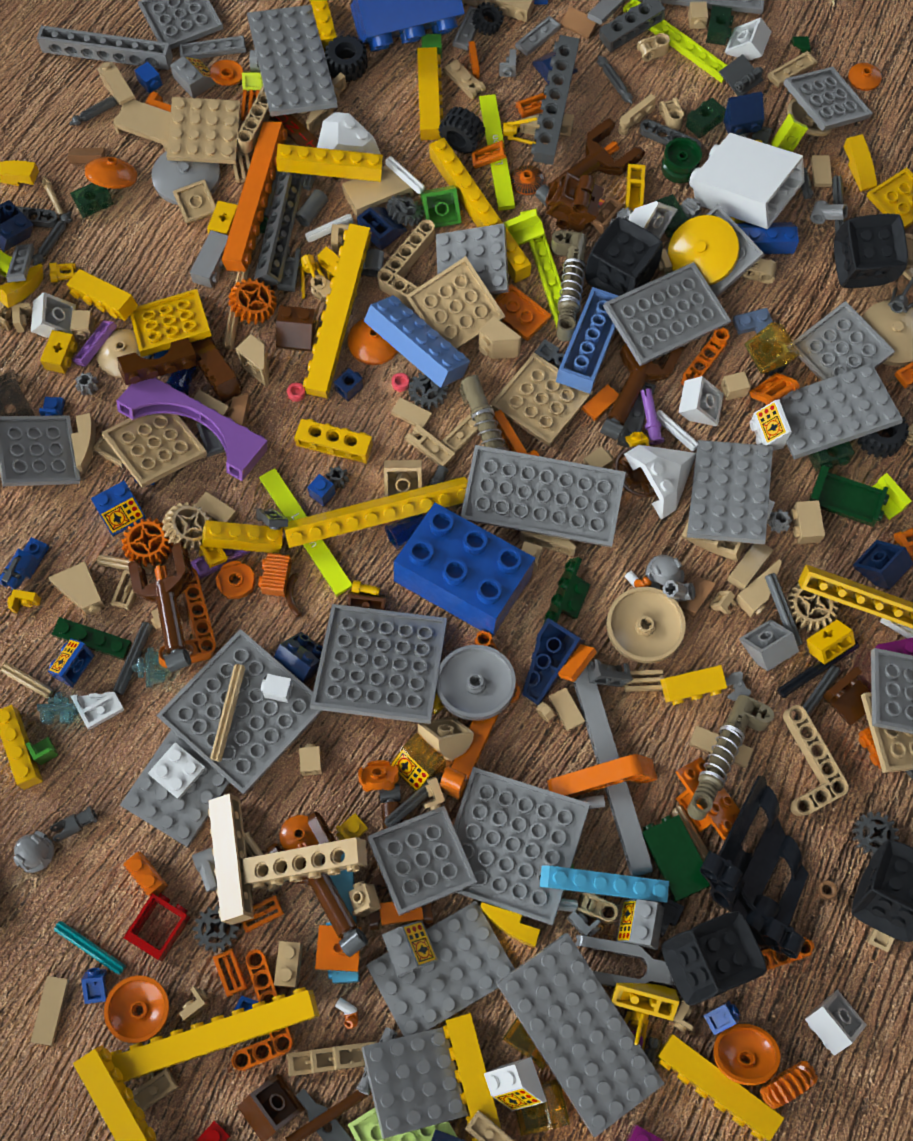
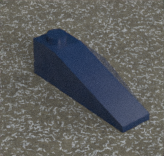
[522,618,585,705]

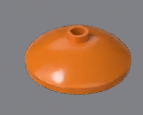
[85,157,138,189]
[348,318,398,365]
[104,975,170,1043]
[713,1024,781,1085]

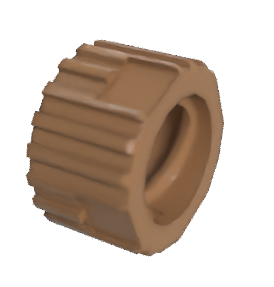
[817,880,838,900]

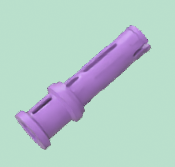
[640,389,665,445]

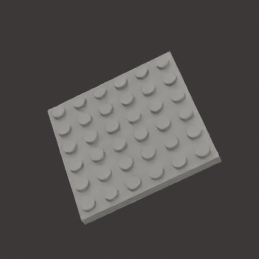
[310,604,447,724]
[156,629,323,795]
[453,767,590,926]

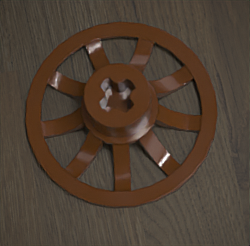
[614,446,657,498]

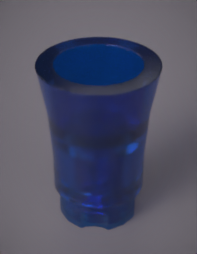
[166,362,197,396]
[385,514,424,549]

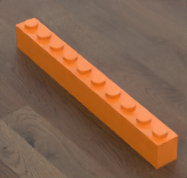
[221,122,288,272]

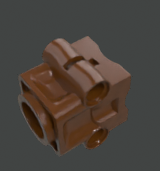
[545,172,604,233]

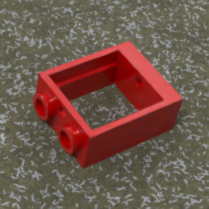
[123,893,191,962]

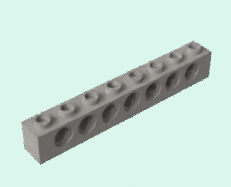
[37,25,173,70]

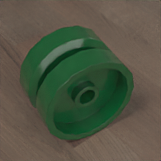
[661,137,702,184]

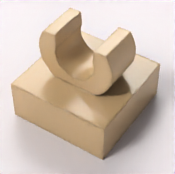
[709,591,736,614]

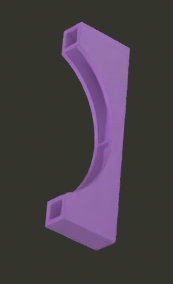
[116,378,267,481]

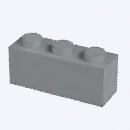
[190,230,228,288]

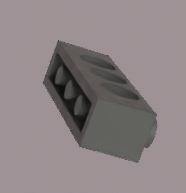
[599,0,665,53]

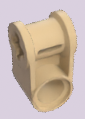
[636,33,670,62]
[659,97,684,131]
[742,259,777,284]
[310,275,332,304]
[576,893,618,924]

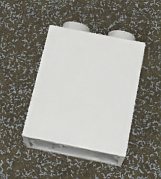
[689,133,805,229]

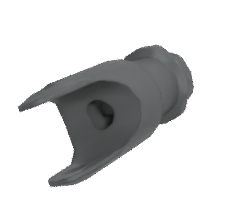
[50,805,98,842]

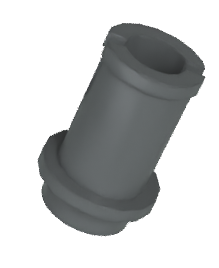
[429,465,449,486]

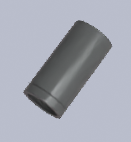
[295,189,329,227]

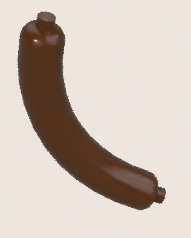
[286,573,302,618]

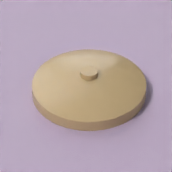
[862,300,913,366]
[606,587,686,663]

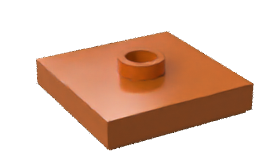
[315,925,362,972]

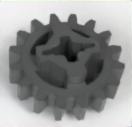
[386,195,424,226]
[408,373,448,410]
[852,811,899,857]
[193,905,240,953]

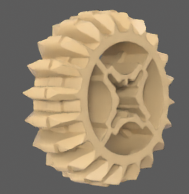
[162,502,212,553]
[786,583,838,632]

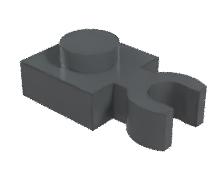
[534,339,565,368]

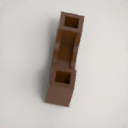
[117,338,197,385]

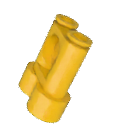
[49,262,76,283]
[351,580,380,595]

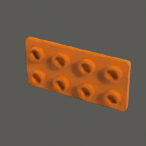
[675,757,740,840]

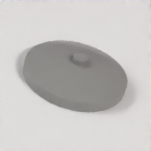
[152,151,221,205]
[436,645,516,721]

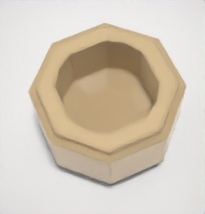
[536,702,555,722]

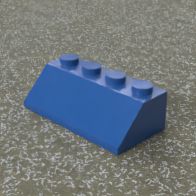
[737,222,799,254]

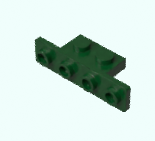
[543,557,591,625]

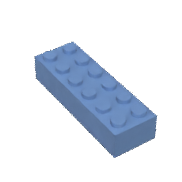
[556,287,618,394]
[364,295,470,388]

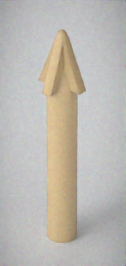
[42,176,65,217]

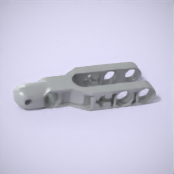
[575,935,676,987]

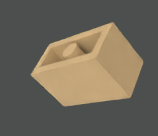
[790,500,825,544]
[274,941,303,989]

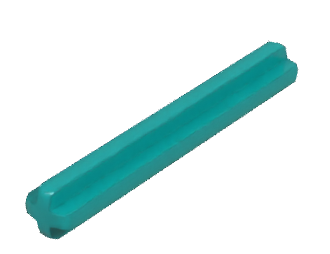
[54,921,126,975]

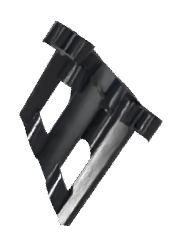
[700,775,809,959]

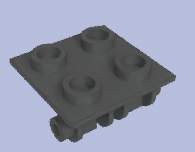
[719,54,764,96]

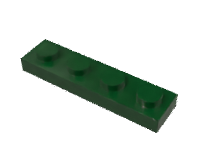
[51,617,132,660]

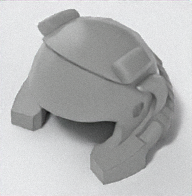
[645,554,684,590]
[13,831,54,873]

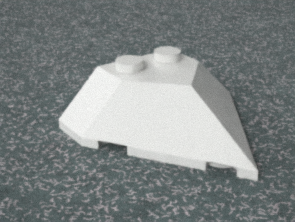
[317,112,381,154]
[624,445,696,519]

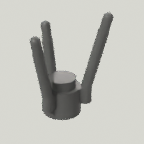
[888,277,913,313]

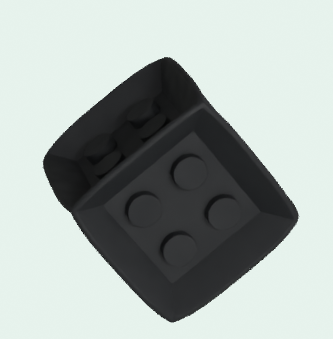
[834,214,908,288]
[585,217,663,296]
[851,840,913,942]
[662,911,767,1006]

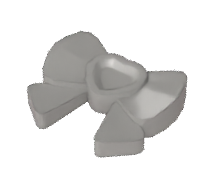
[725,672,751,701]

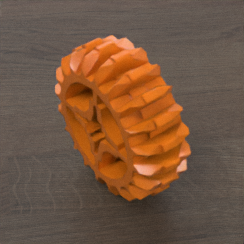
[228,278,277,325]
[122,517,174,567]
[760,1061,818,1109]

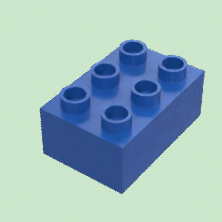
[350,0,465,52]
[394,503,535,637]

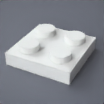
[148,742,206,800]

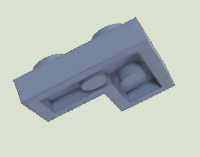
[732,308,780,343]

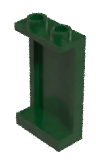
[809,465,889,527]
[642,814,711,902]

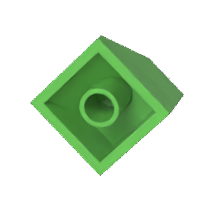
[420,185,462,228]

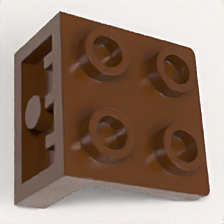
[823,666,871,726]

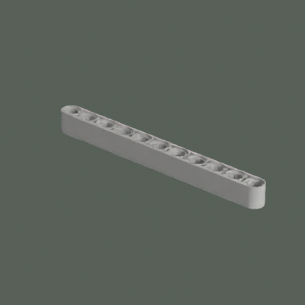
[573,666,653,877]

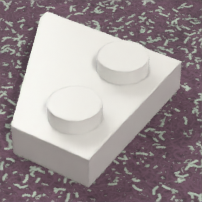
[70,692,125,730]

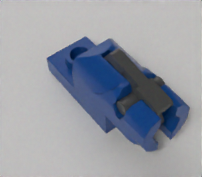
[0,537,49,590]

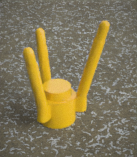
[503,117,537,145]
[299,254,326,299]
[624,1010,649,1051]

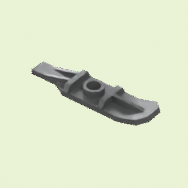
[296,1089,353,1141]

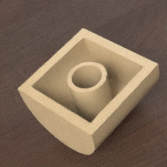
[418,717,474,760]

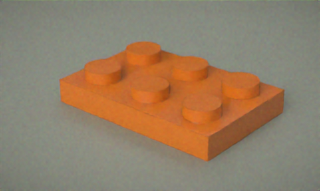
[495,284,551,341]

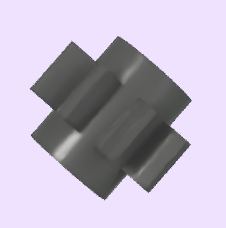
[326,465,349,490]

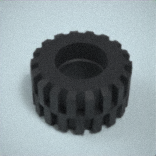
[325,35,368,82]
[438,107,485,154]
[857,412,909,458]

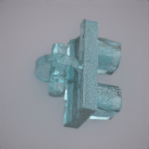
[132,648,165,687]
[37,692,78,724]

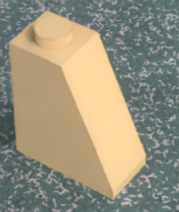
[48,561,106,615]

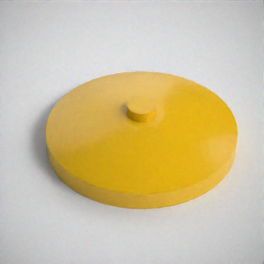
[668,215,740,286]

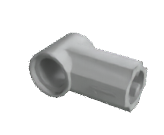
[810,200,848,224]
[663,580,695,602]
[192,847,217,893]

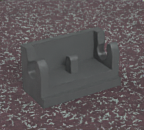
[587,659,633,687]

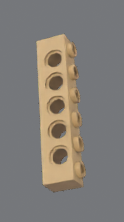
[243,837,368,889]

